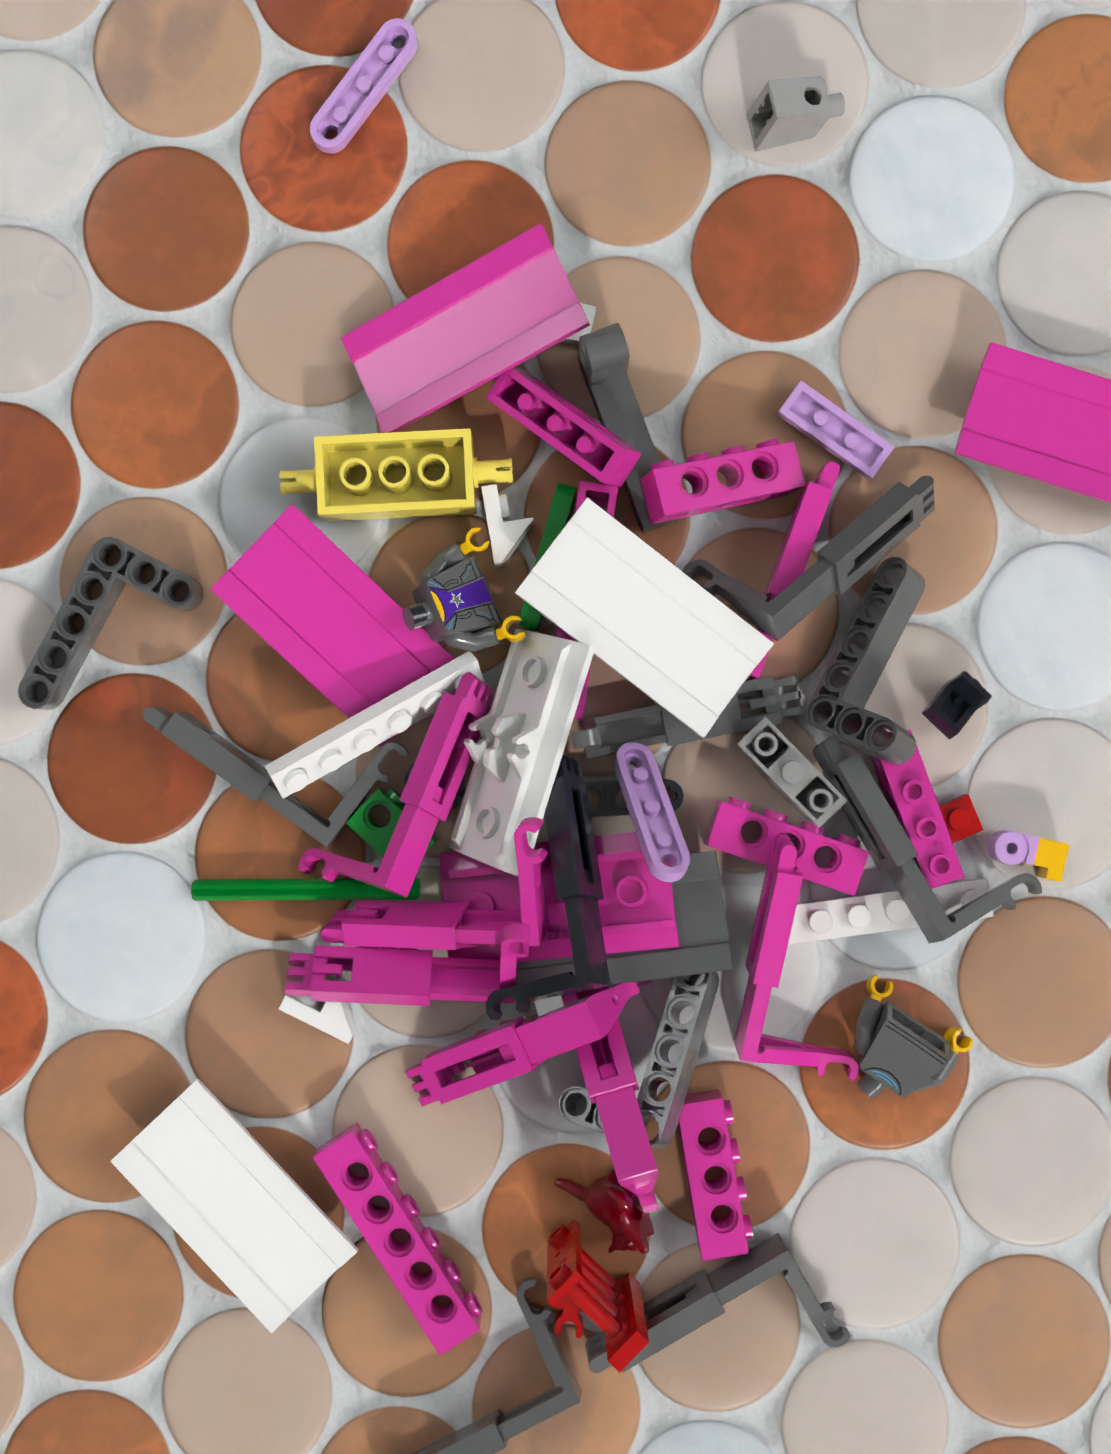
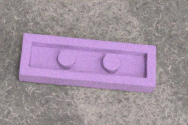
[777,381,894,481]

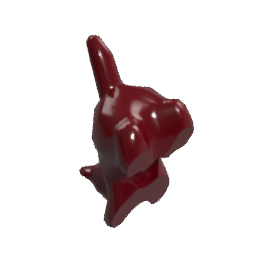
[554,1168,654,1254]

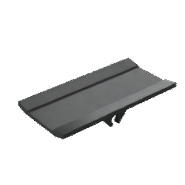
[515,850,733,986]

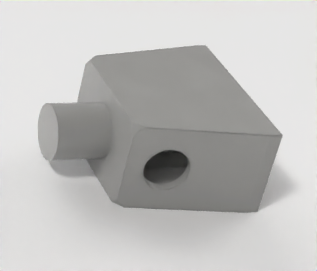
[747,76,845,151]

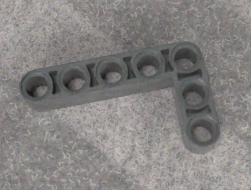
[578,323,679,533]
[18,537,204,710]
[805,557,925,765]
[558,972,719,1150]

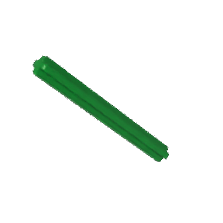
[191,878,421,901]

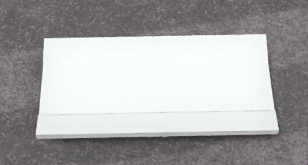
[515,497,774,738]
[448,628,595,876]
[110,1079,359,1334]

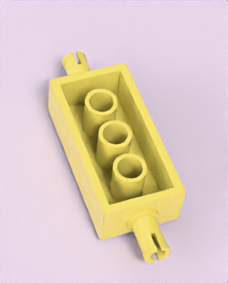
[279,428,513,522]

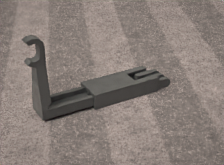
[682,476,935,641]
[571,676,805,759]
[143,707,410,847]
[813,737,1042,944]
[585,1233,851,1373]
[412,1276,582,1454]

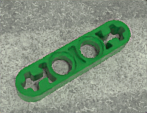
[518,483,576,631]

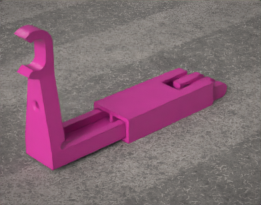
[749,461,840,679]
[298,672,493,898]
[320,817,550,950]
[734,833,859,1082]
[284,923,530,1006]
[405,980,652,1106]
[561,986,659,1213]

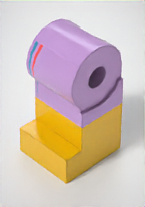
[987,830,1070,882]

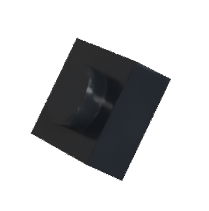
[921,671,992,740]

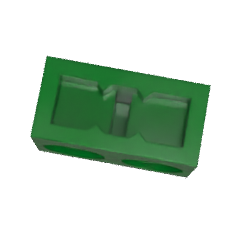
[346,788,438,857]

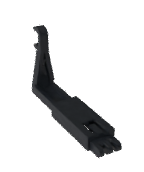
[486,755,611,1020]

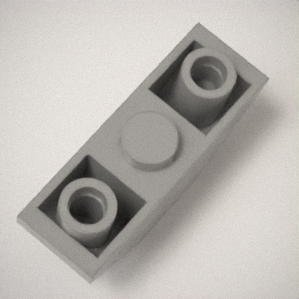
[737,717,847,828]

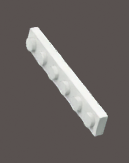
[265,651,485,799]
[788,877,994,945]

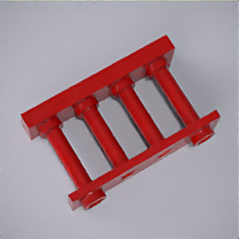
[547,1219,649,1373]

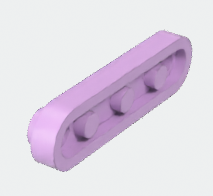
[310,18,418,154]
[614,742,690,882]

